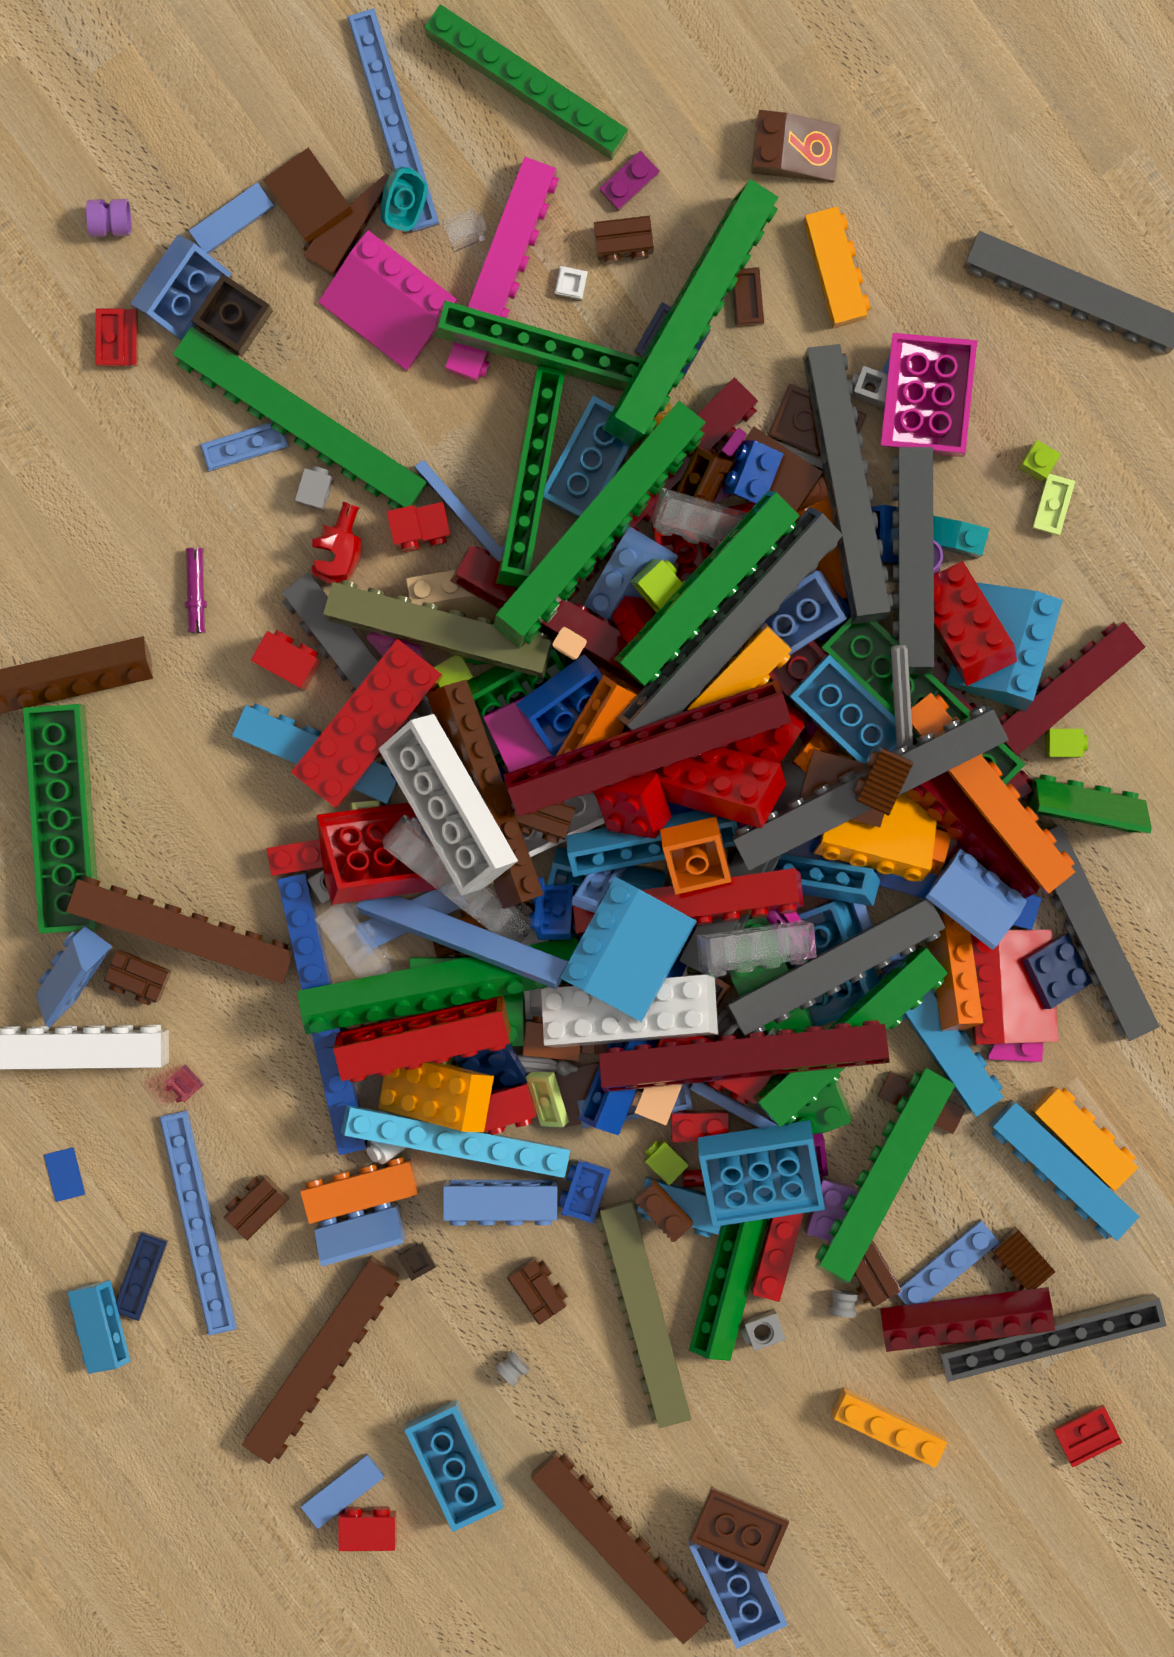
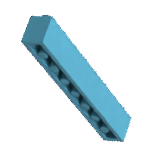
[341,1105,570,1178]

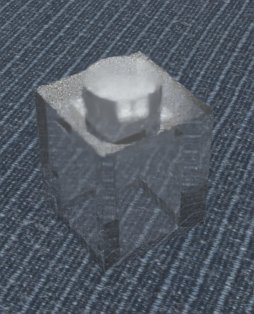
[442,208,488,253]

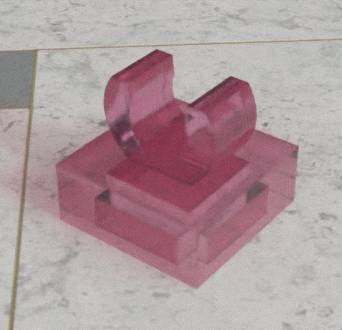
[165,1064,204,1103]

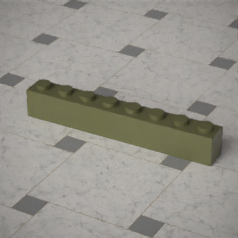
[323,580,553,678]
[596,1199,691,1428]

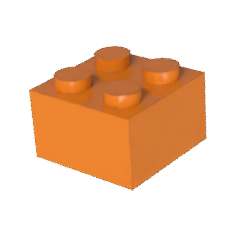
[660,817,732,895]

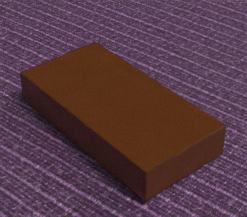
[733,267,764,327]

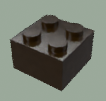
[191,274,273,357]

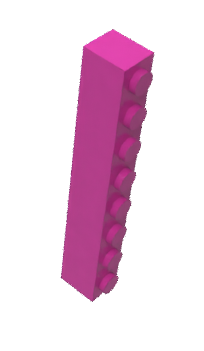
[445,156,559,383]

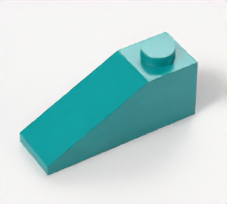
[933,516,990,559]

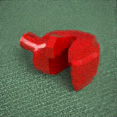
[311,502,362,584]

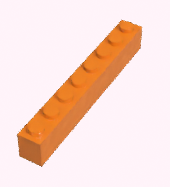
[911,693,1075,894]

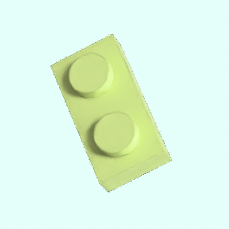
[1032,474,1075,536]
[526,1072,569,1127]

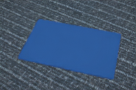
[44,1147,85,1202]

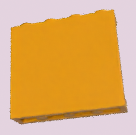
[814,753,937,882]

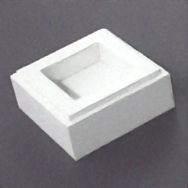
[555,266,588,301]

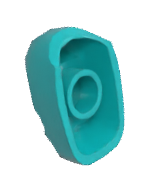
[381,167,428,231]

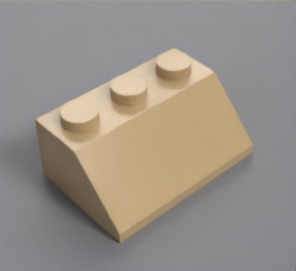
[406,570,498,623]

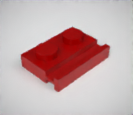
[95,308,138,367]
[1053,1404,1123,1468]

